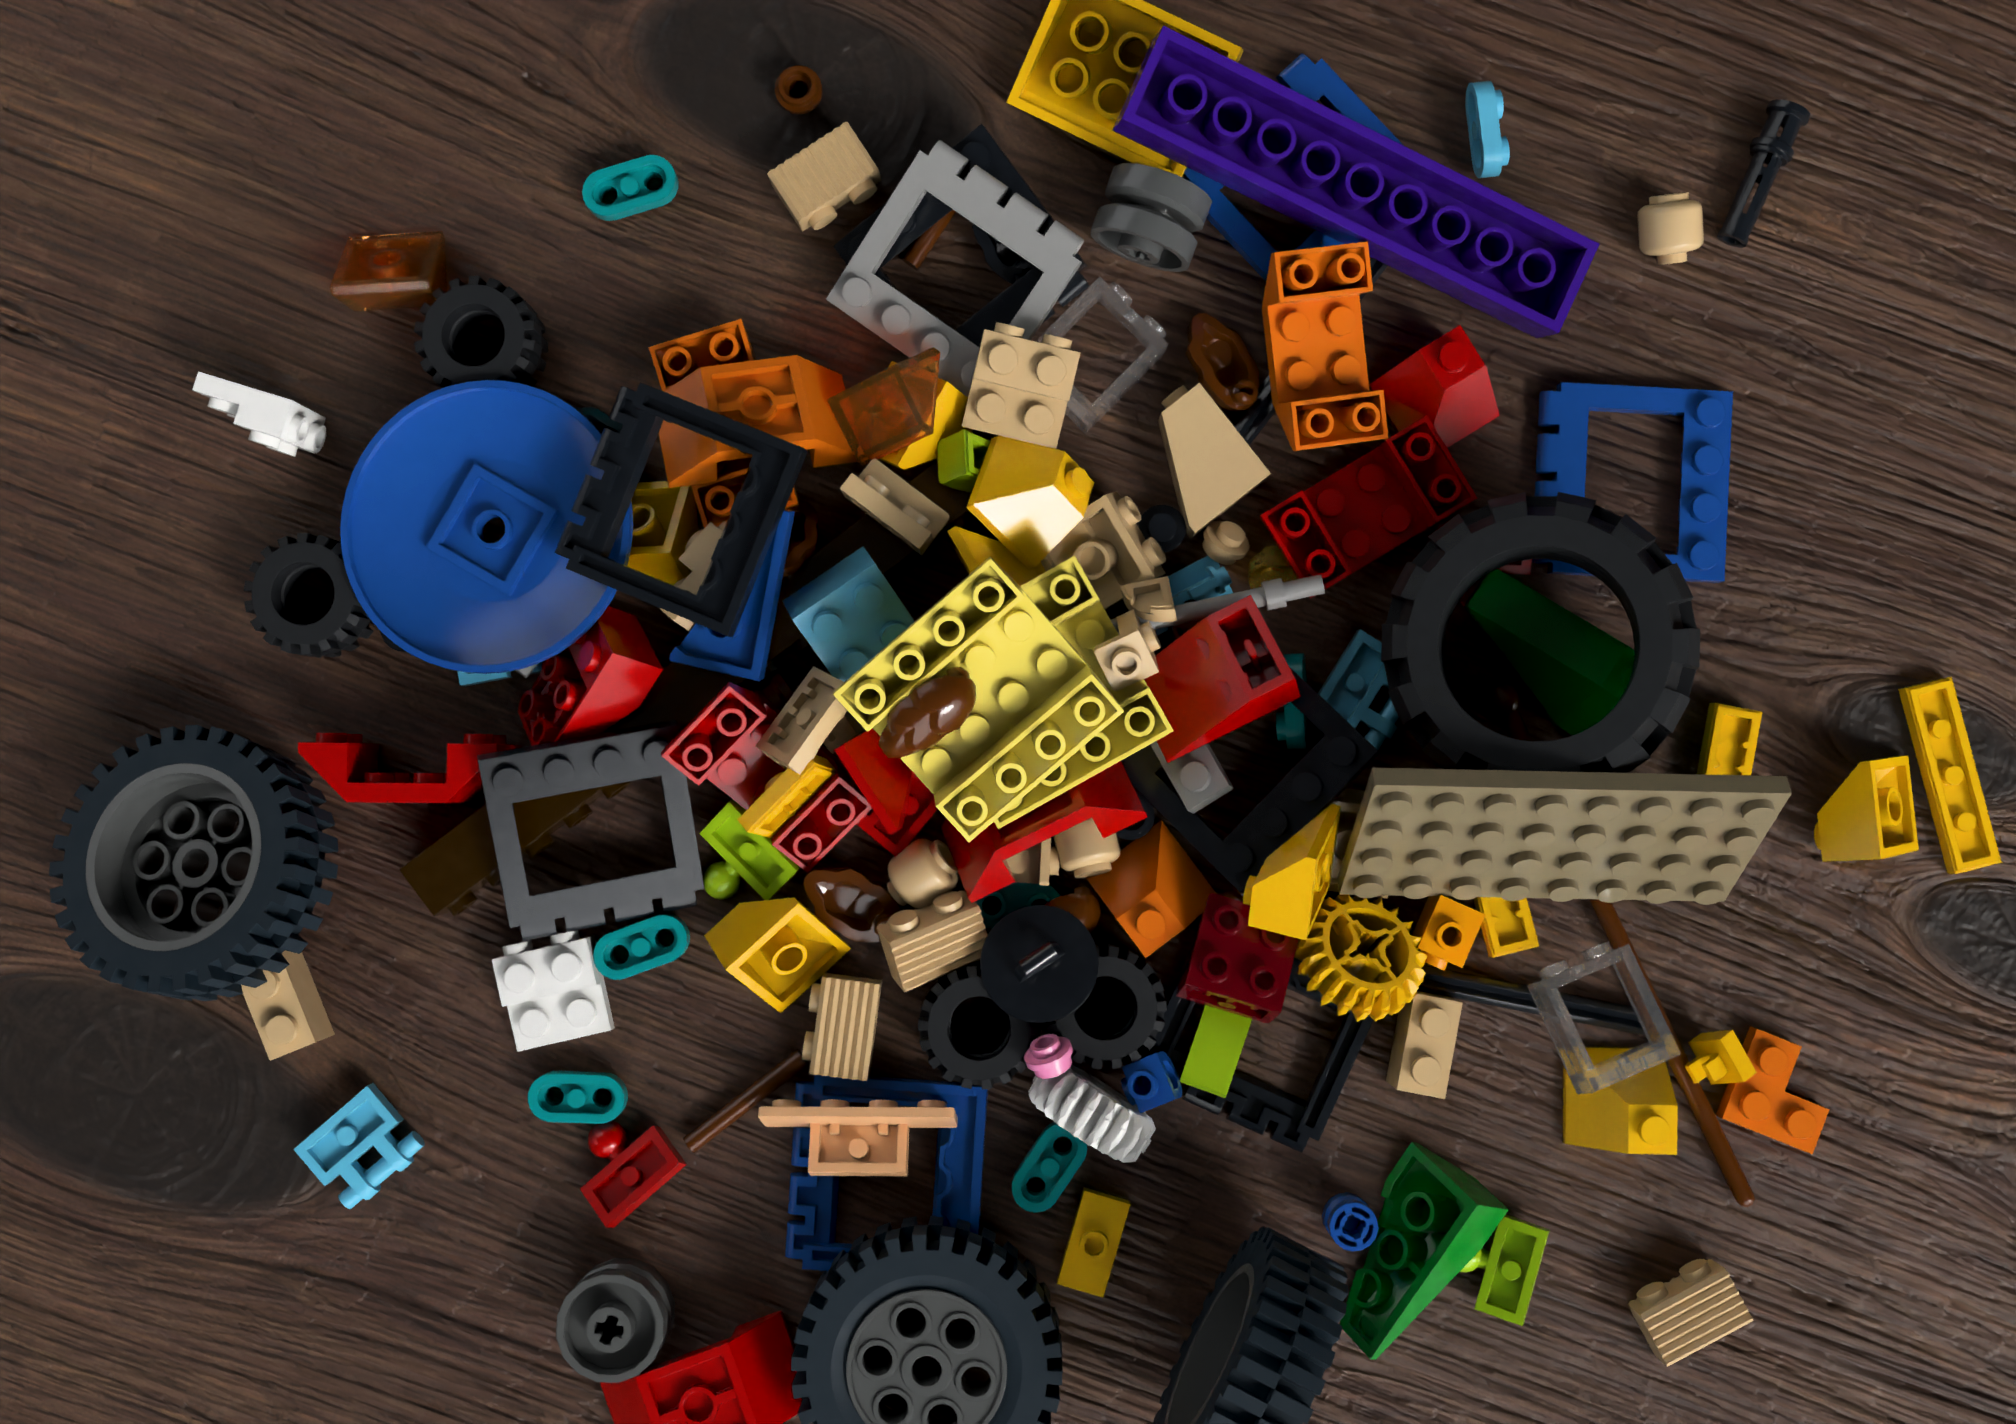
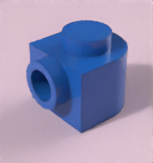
[1121,1051,1182,1113]

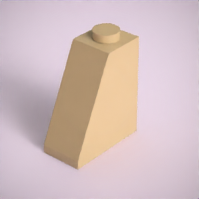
[1158,383,1271,538]

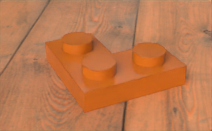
[1716,1026,1830,1154]

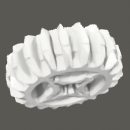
[1028,1064,1156,1163]

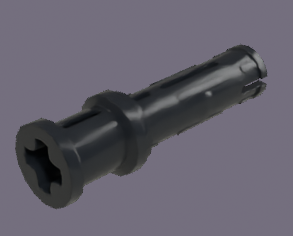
[1717,99,1811,248]

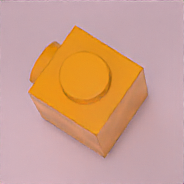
[1412,895,1486,971]

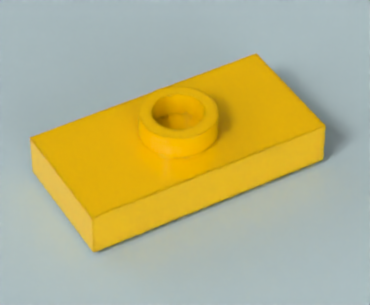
[1697,703,1762,775]
[737,755,837,838]
[1474,897,1539,958]
[1057,1187,1131,1298]

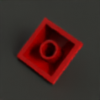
[1369,325,1500,448]
[834,728,914,835]

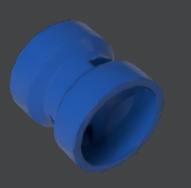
[1322,1192,1379,1252]

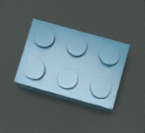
[782,546,915,682]

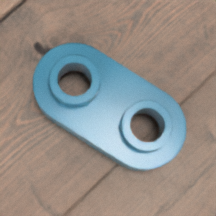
[1465,81,1510,178]

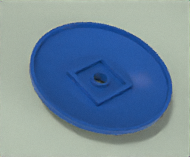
[340,380,633,674]

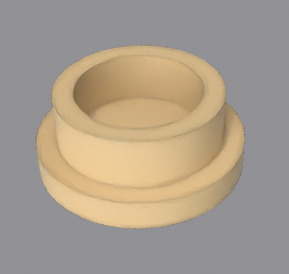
[1202,521,1250,565]

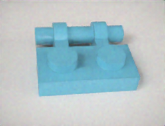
[1318,629,1399,751]
[293,1083,425,1209]

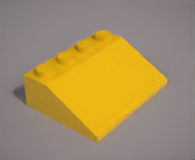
[1006,0,1243,177]

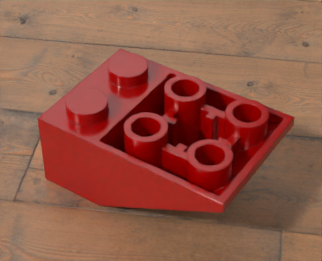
[1144,595,1301,763]
[518,606,663,746]

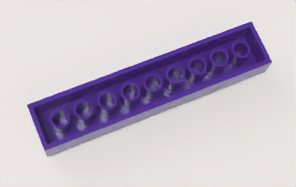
[1112,25,1600,339]

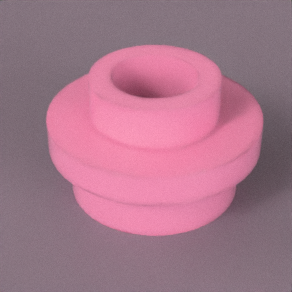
[1024,1034,1073,1079]

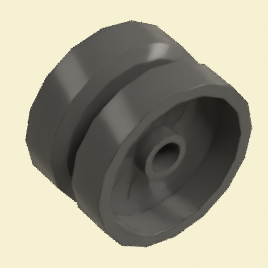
[1090,163,1212,272]
[556,1258,675,1383]

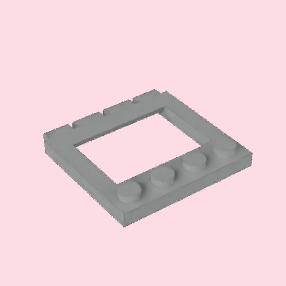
[826,140,1084,397]

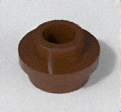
[775,65,823,114]

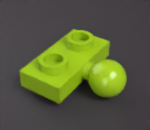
[699,799,800,900]
[1460,1215,1550,1326]

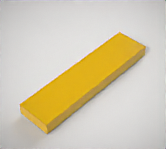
[1898,677,2002,874]

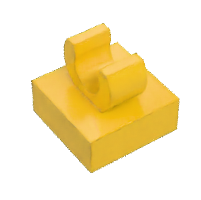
[1685,1029,1757,1085]

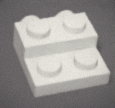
[192,371,326,457]
[492,930,615,1052]

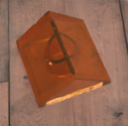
[330,231,448,311]
[827,347,940,466]

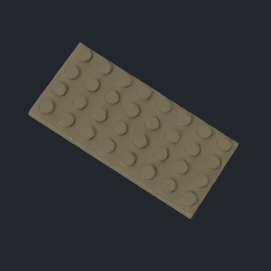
[1337,768,1792,905]

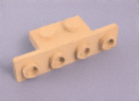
[758,1099,958,1177]

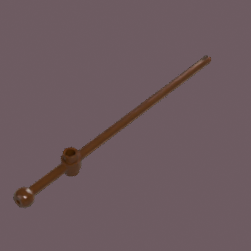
[1482,681,1755,1207]

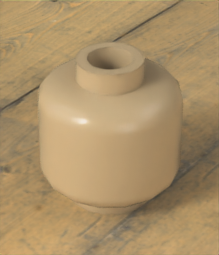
[1637,192,1704,265]
[1053,817,1120,878]
[887,838,958,909]

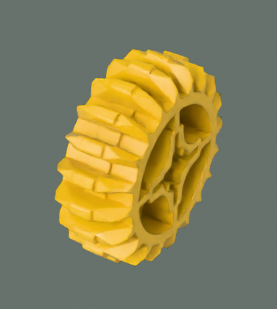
[1295,894,1427,1022]

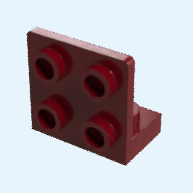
[1176,893,1299,1024]

